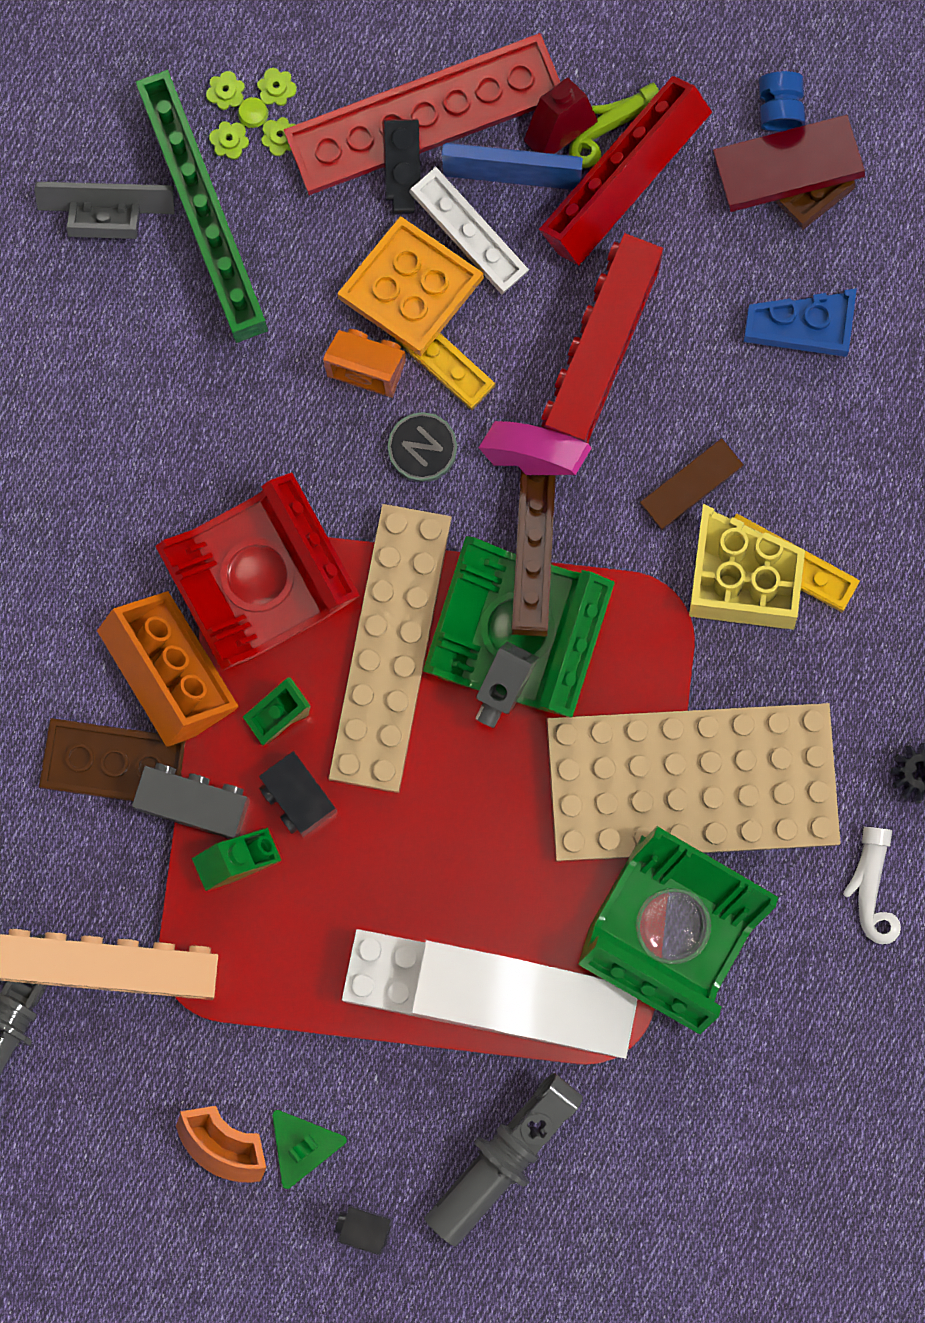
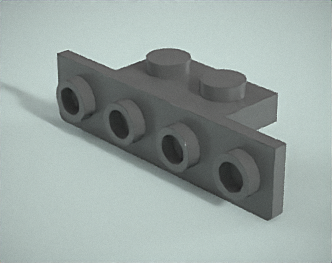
[34,182,175,239]

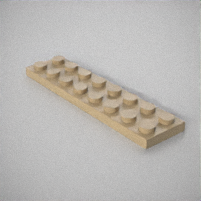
[329,504,452,793]

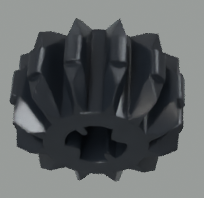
[889,743,925,804]

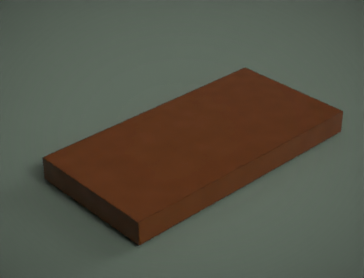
[39,718,187,802]

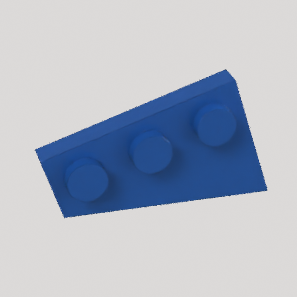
[744,288,857,357]

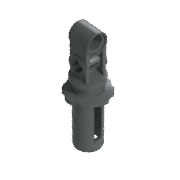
[0,935,48,1075]
[424,1073,583,1247]

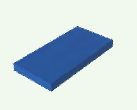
[442,143,583,190]

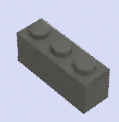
[132,763,250,839]

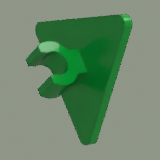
[272,1110,347,1189]

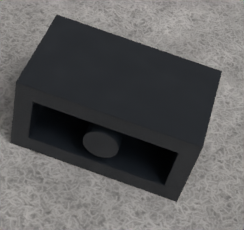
[259,751,337,837]
[334,1205,394,1255]

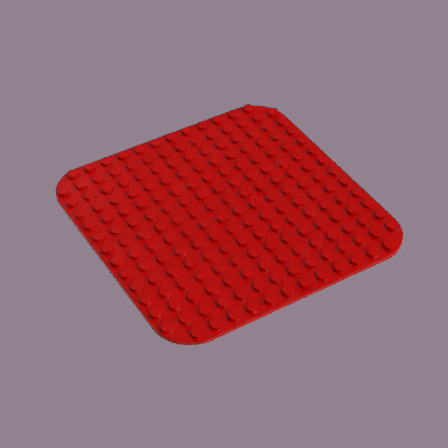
[159,537,695,1065]

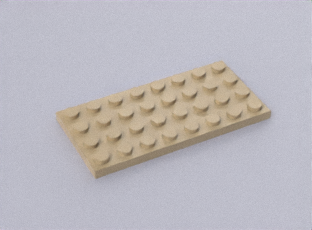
[546,703,841,862]

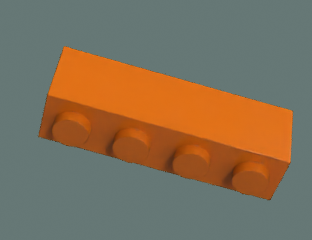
[97,591,239,747]

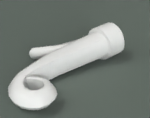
[843,827,901,944]

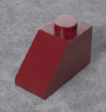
[524,77,598,154]

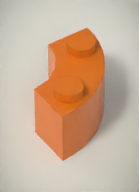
[176,1106,266,1183]

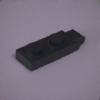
[383,119,420,215]

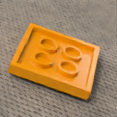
[337,216,484,356]

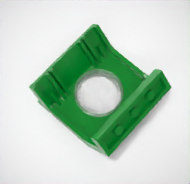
[578,826,778,1035]

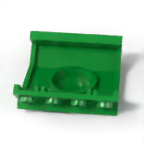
[423,536,615,718]

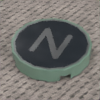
[387,412,457,482]

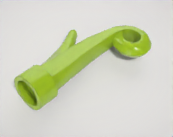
[569,82,659,168]

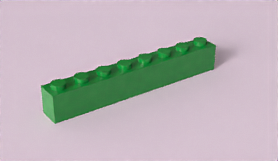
[136,70,268,343]

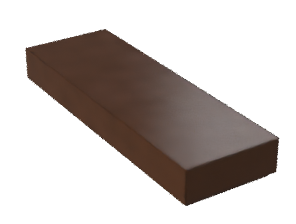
[640,438,744,531]

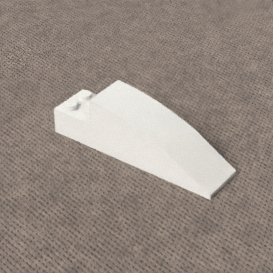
[342,929,638,1059]

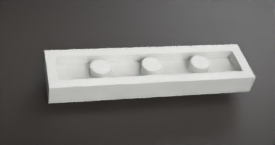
[409,167,529,295]

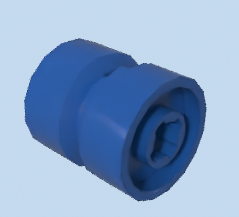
[759,71,805,132]

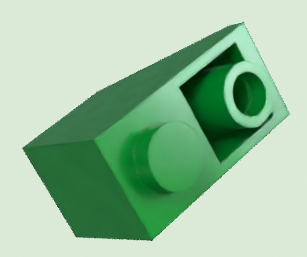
[192,828,281,891]

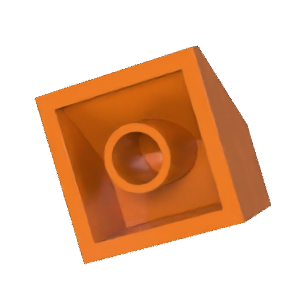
[323,329,406,398]

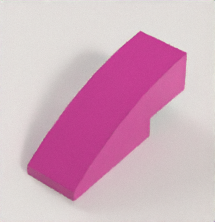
[478,421,591,475]

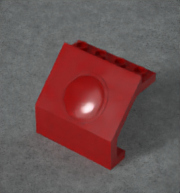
[155,472,360,670]

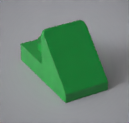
[243,677,310,746]

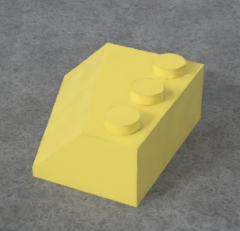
[689,504,805,630]

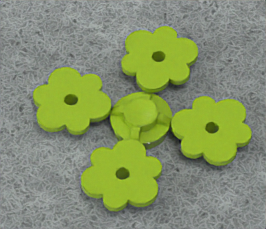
[206,68,297,160]

